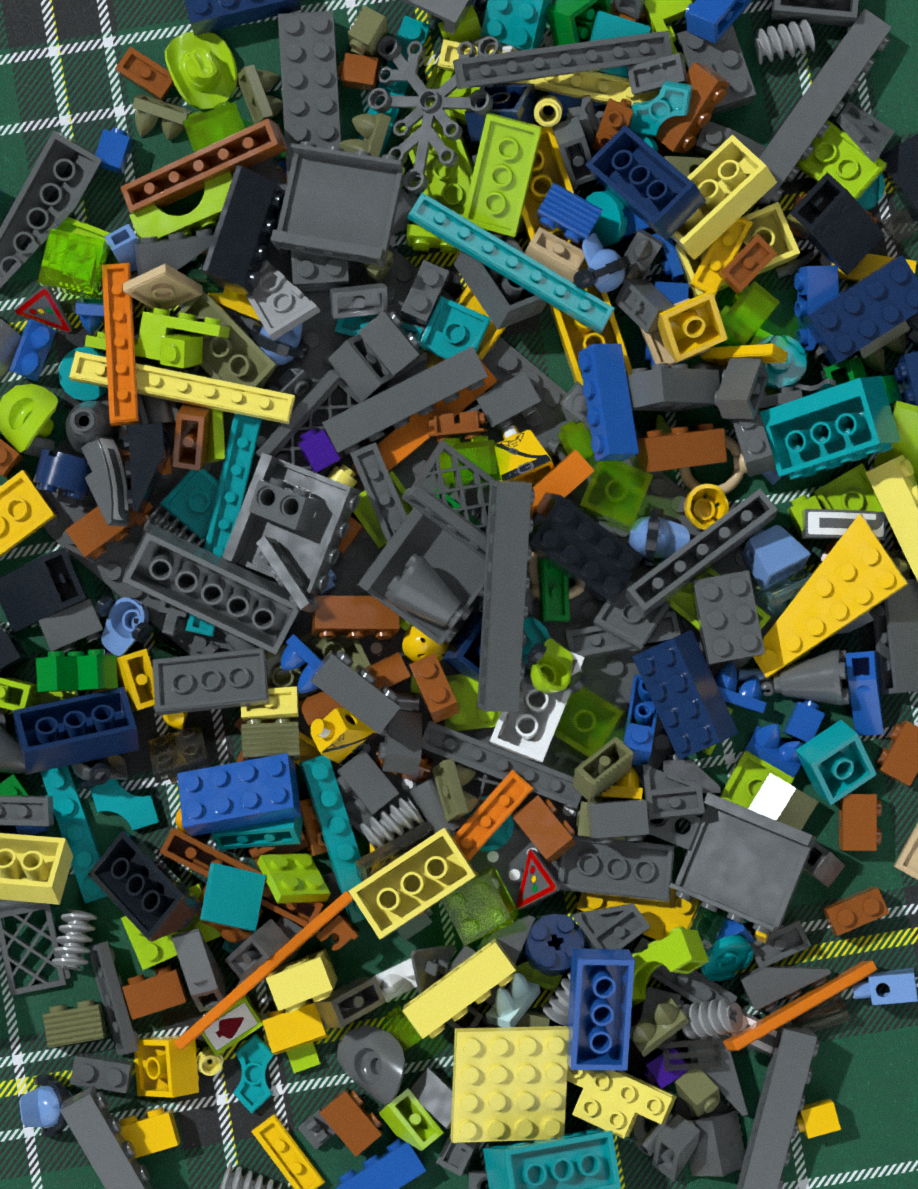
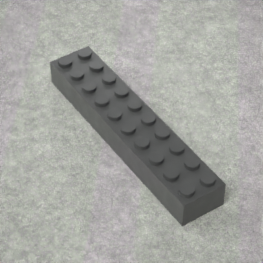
[278,11,350,292]

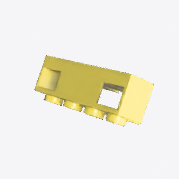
[567,1065,677,1139]

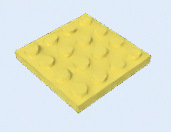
[450,1026,569,1143]

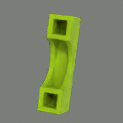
[130,172,234,243]
[632,927,709,1008]

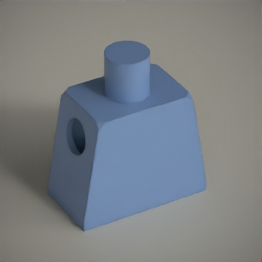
[742,525,811,590]
[853,967,918,1005]

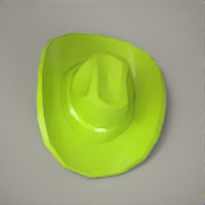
[165,32,238,110]
[0,384,58,453]

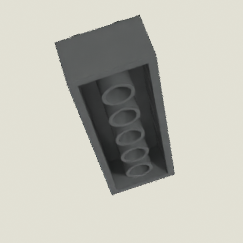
[123,523,299,655]

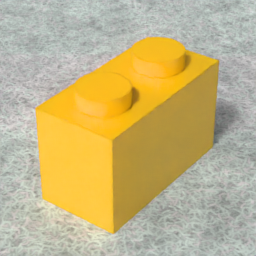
[117,649,155,712]
[262,1000,329,1055]
[120,1107,181,1158]

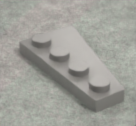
[246,260,320,341]

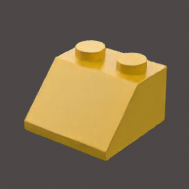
[657,290,727,362]
[134,1035,199,1098]

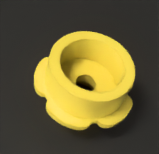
[197,1048,224,1076]

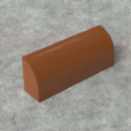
[298,652,411,726]

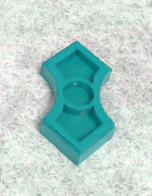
[629,80,693,137]
[90,779,160,830]
[233,1033,274,1114]

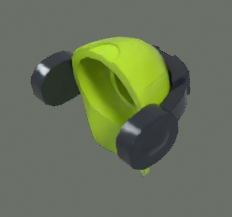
[524,638,587,694]

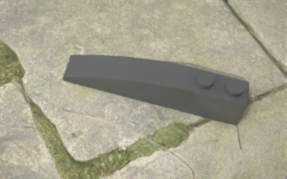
[0,131,103,289]

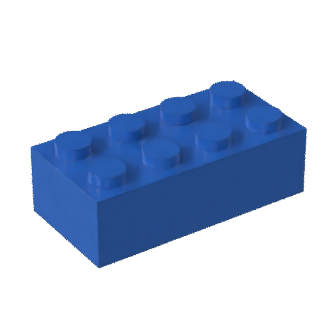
[177,753,301,837]
[567,948,635,1070]

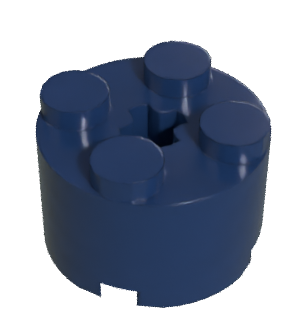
[33,449,92,500]
[524,914,584,977]

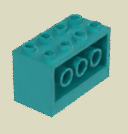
[760,376,901,480]
[483,1129,621,1189]

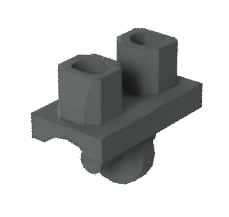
[567,97,604,151]

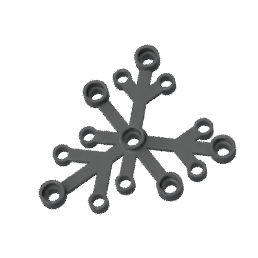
[368,35,503,194]

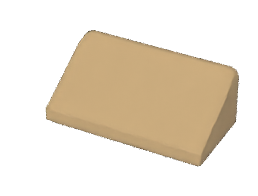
[525,227,586,283]

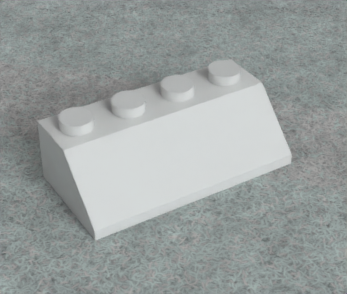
[490,651,585,763]

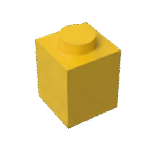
[796,1098,841,1139]

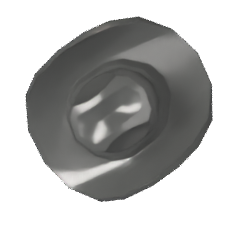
[337,1025,405,1105]

